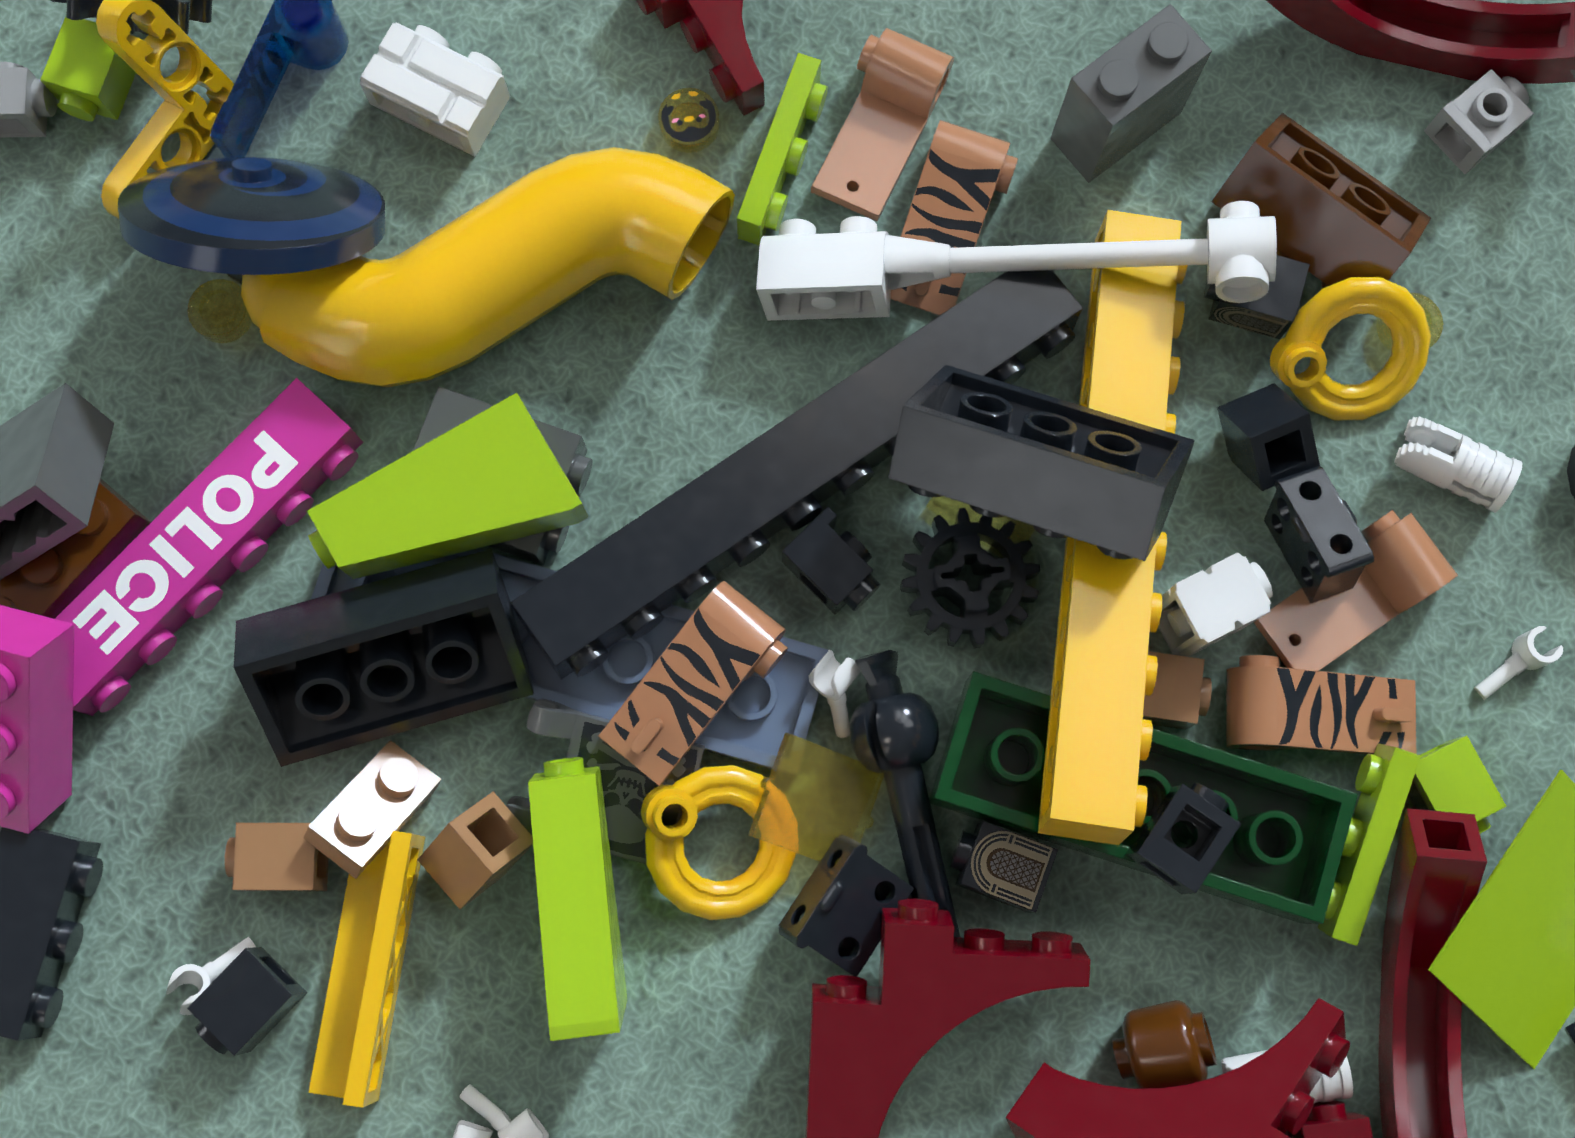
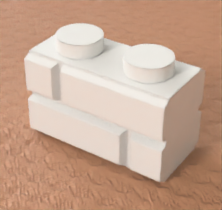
[360,22,510,157]
[1158,552,1273,657]

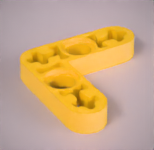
[96,0,239,219]

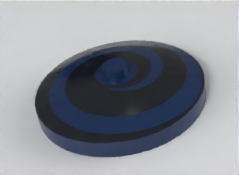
[118,157,385,275]

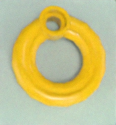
[1270,277,1431,421]
[641,765,797,920]

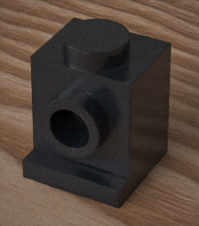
[782,507,881,615]
[1125,783,1241,894]

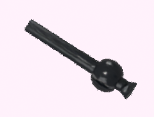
[849,650,960,937]

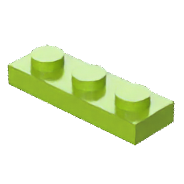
[737,53,828,246]
[1317,744,1421,946]

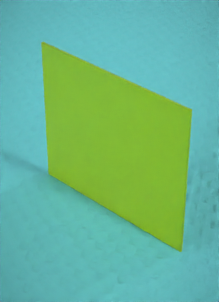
[1428,770,1575,1069]

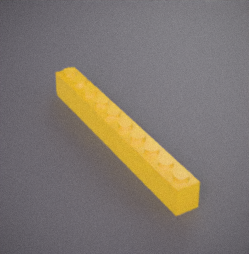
[1038,210,1188,845]

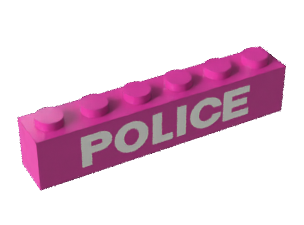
[55,378,363,716]

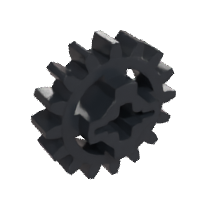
[900,508,1040,649]

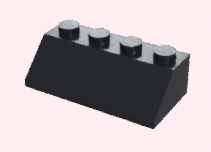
[888,365,1195,561]
[233,548,534,767]

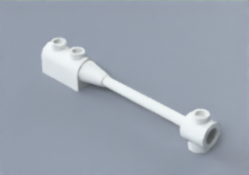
[756,201,1277,321]

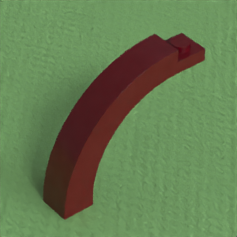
[1266,0,1575,84]
[1378,809,1487,1138]

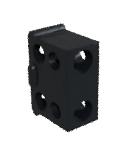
[1264,466,1374,603]
[778,835,914,976]

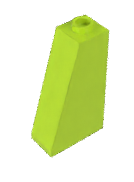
[307,392,588,579]
[528,757,627,1041]

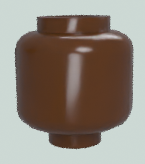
[1112,1000,1217,1089]

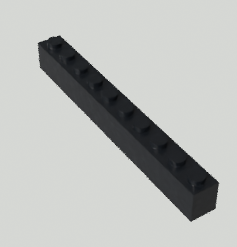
[511,270,1083,680]

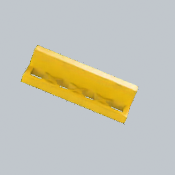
[308,831,425,1108]

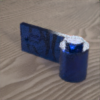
[210,0,349,158]

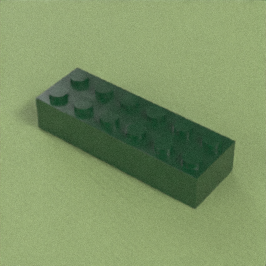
[929,671,1358,924]

